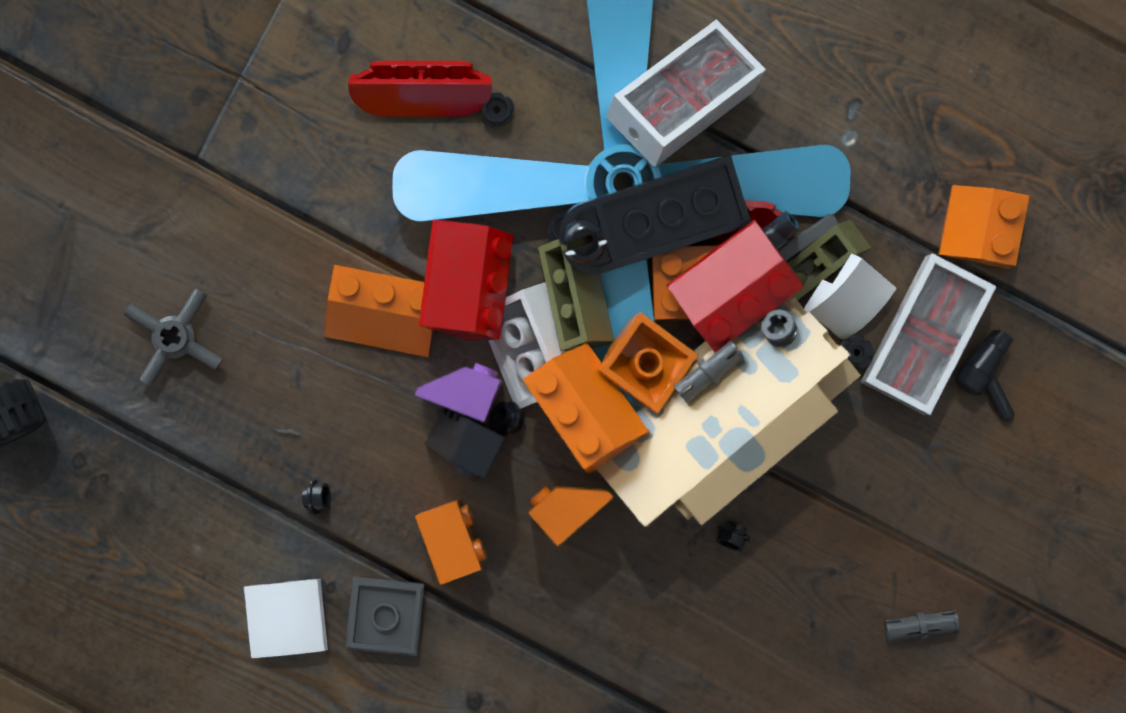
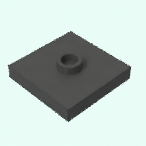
[345,576,425,656]

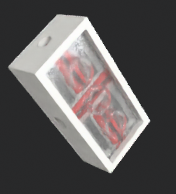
[606,19,766,168]
[860,253,996,415]

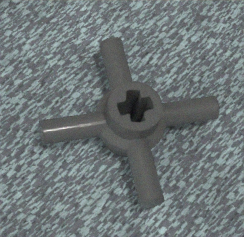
[124,288,223,387]

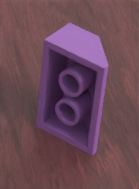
[415,363,503,422]

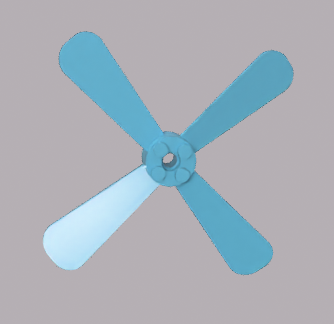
[393,0,851,404]

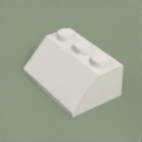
[488,282,568,409]

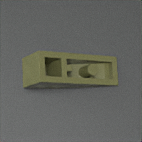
[788,219,871,302]

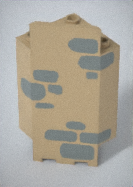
[597,295,861,527]

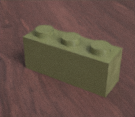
[538,238,614,351]

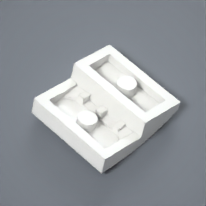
[804,254,897,341]
[244,579,328,658]

